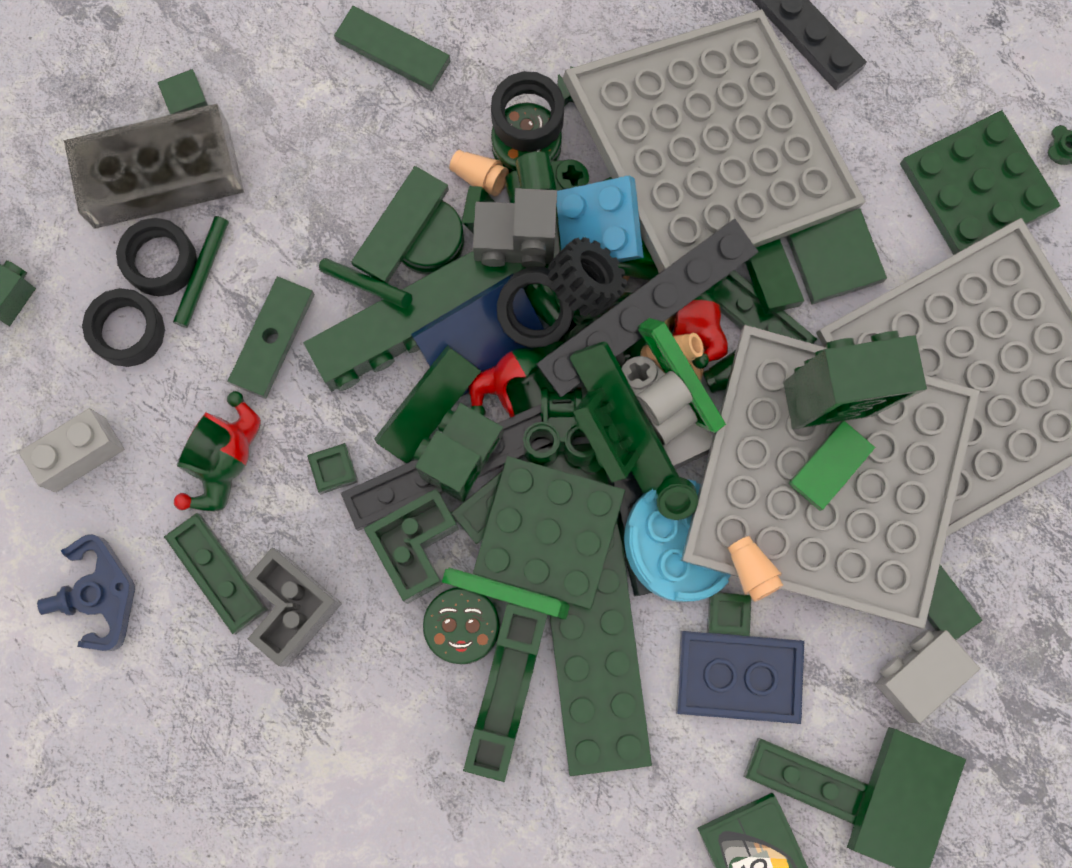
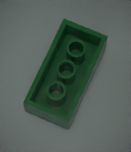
[783,331,927,430]

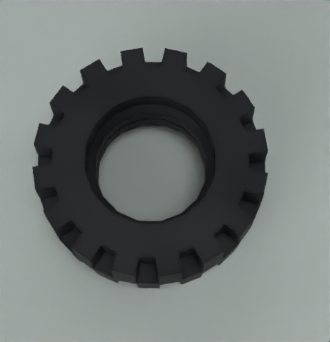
[548,237,627,317]

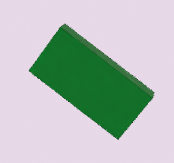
[788,420,876,511]

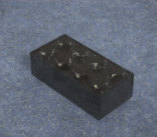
[63,104,244,229]

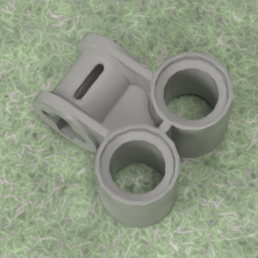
[622,356,697,445]

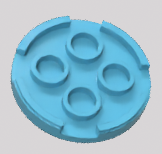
[624,479,731,602]

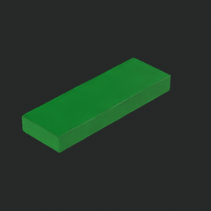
[638,318,726,433]
[442,567,570,619]

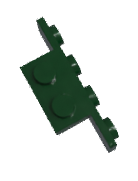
[570,341,679,494]

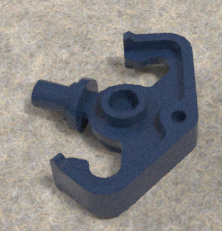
[37,534,135,651]

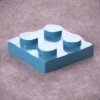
[557,175,643,262]

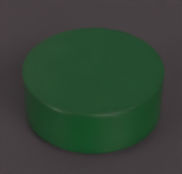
[655,477,698,520]

